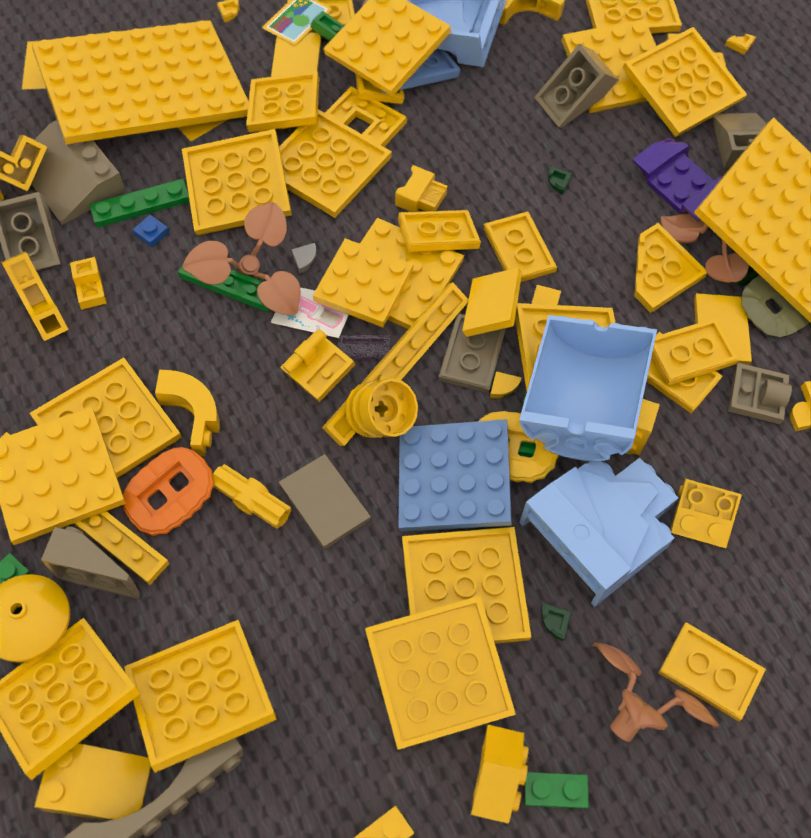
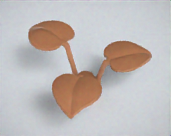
[182,202,301,316]
[661,214,749,282]
[593,642,719,742]

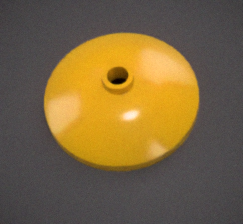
[0,574,70,662]

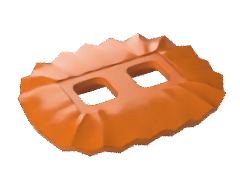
[123,447,215,536]

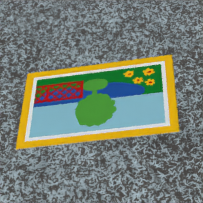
[262,0,333,45]

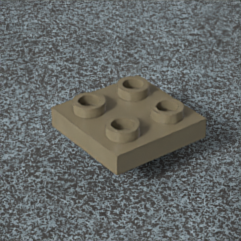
[728,363,792,424]

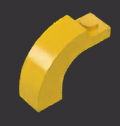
[499,0,565,25]
[1,251,69,341]
[155,370,220,456]

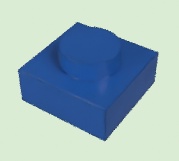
[133,215,169,247]

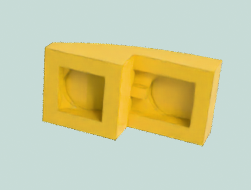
[70,257,107,310]

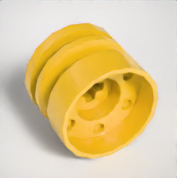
[345,378,418,438]

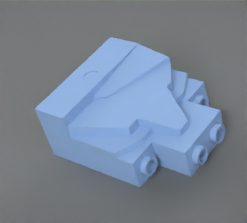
[407,0,506,67]
[519,458,678,607]

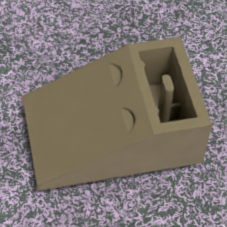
[712,113,766,169]

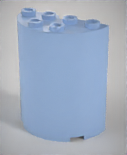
[519,315,657,461]

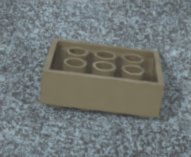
[31,120,125,225]

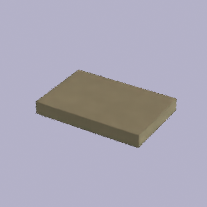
[438,313,506,393]
[279,454,371,550]

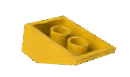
[35,744,151,821]

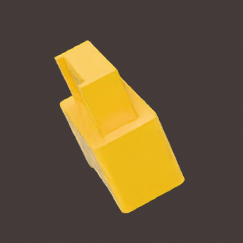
[395,165,447,212]

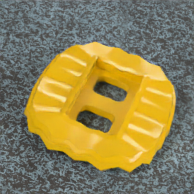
[479,411,559,483]

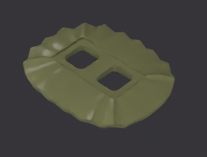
[742,275,809,337]

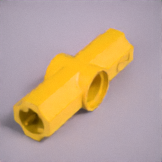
[212,464,292,529]

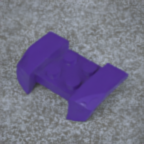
[632,139,723,222]

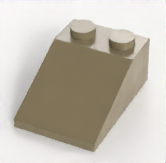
[534,44,619,128]
[0,192,61,271]
[41,527,140,599]

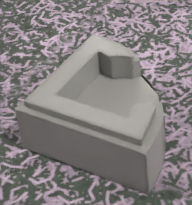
[291,243,316,273]

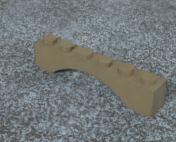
[64,738,243,838]

